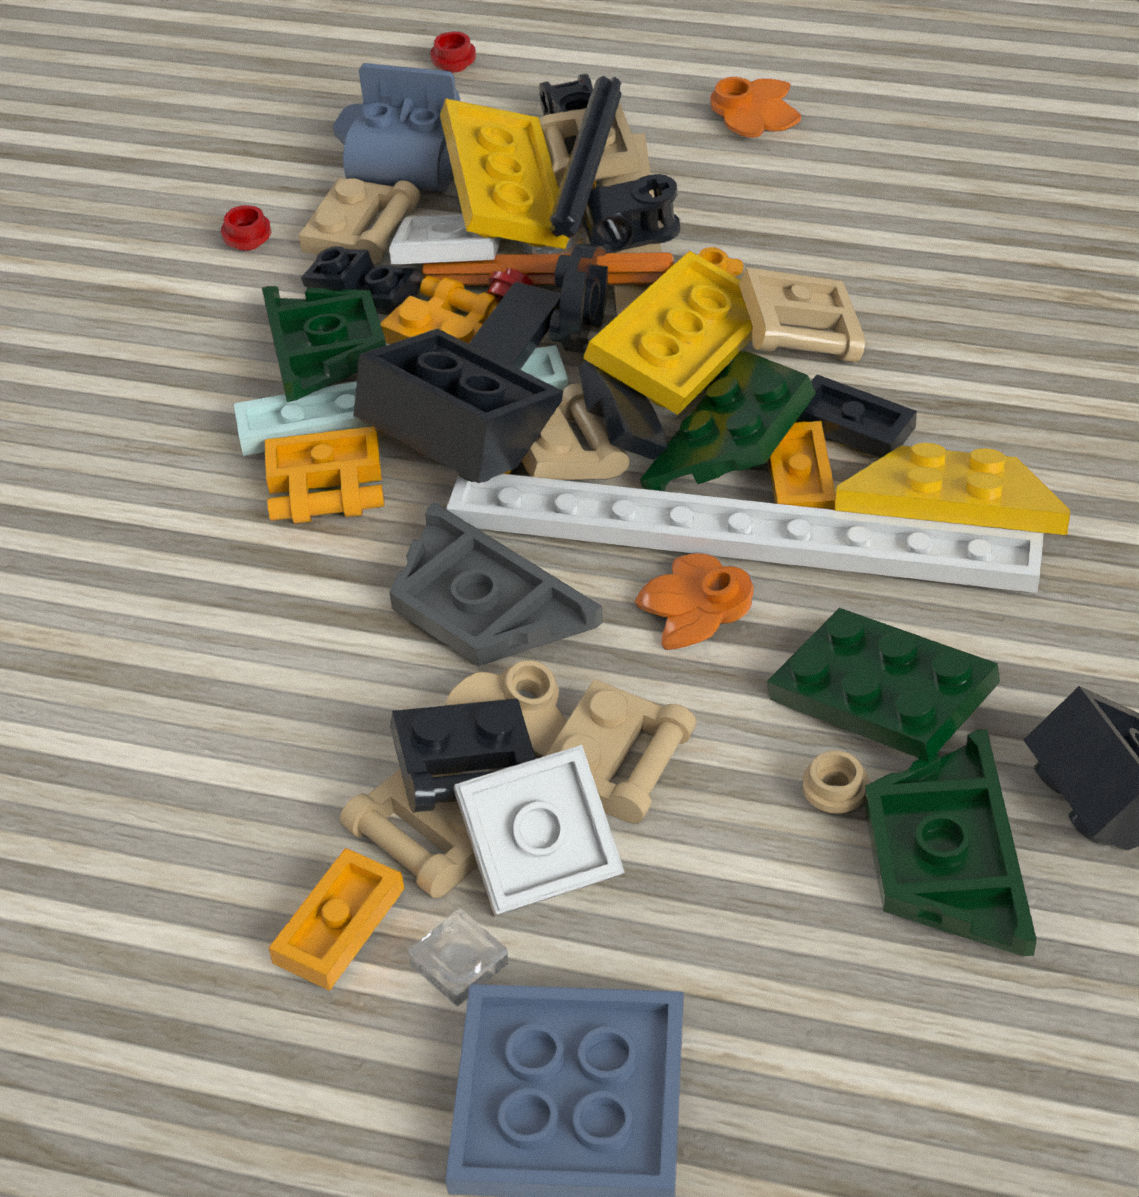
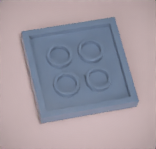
[445,984,684,1197]

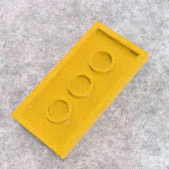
[440,98,569,249]
[583,251,753,415]

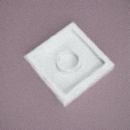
[389,214,502,264]
[453,745,625,916]

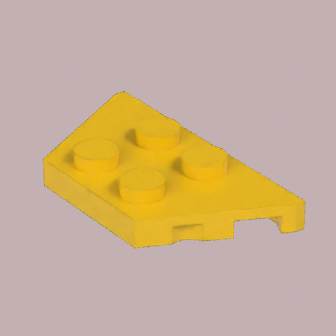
[835,443,1070,535]

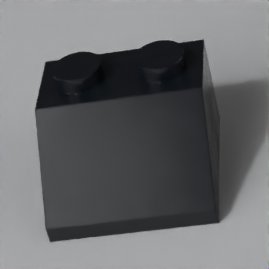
[1023,686,1139,850]

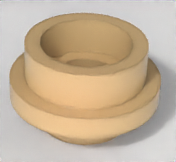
[803,750,869,813]

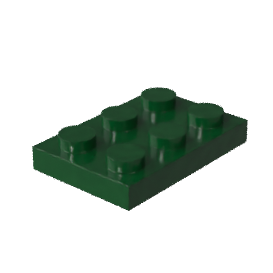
[766,608,1000,762]

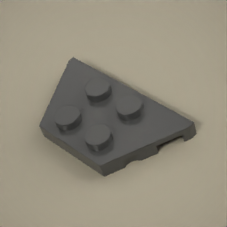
[389,502,603,666]

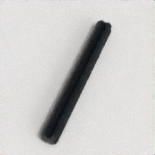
[549,75,622,239]

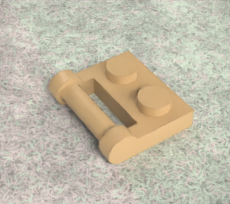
[539,103,641,189]
[299,177,420,264]
[739,267,865,362]
[522,383,630,480]
[546,679,697,823]
[340,769,478,899]

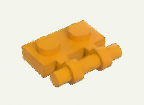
[380,276,502,344]
[265,426,385,524]

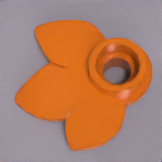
[710,77,801,137]
[634,553,754,650]

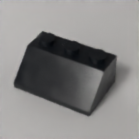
[353,328,563,484]

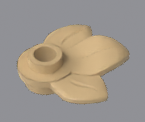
[445,660,567,758]

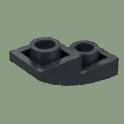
[301,246,422,315]
[578,362,668,460]

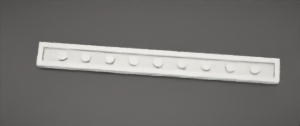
[446,474,1044,593]

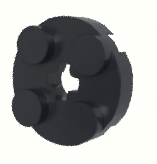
[549,243,608,353]

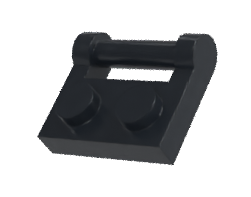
[390,698,536,813]

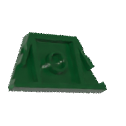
[261,286,386,402]
[639,351,816,491]
[864,729,1037,957]

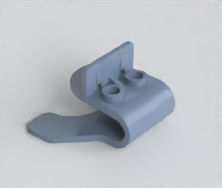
[333,63,460,193]

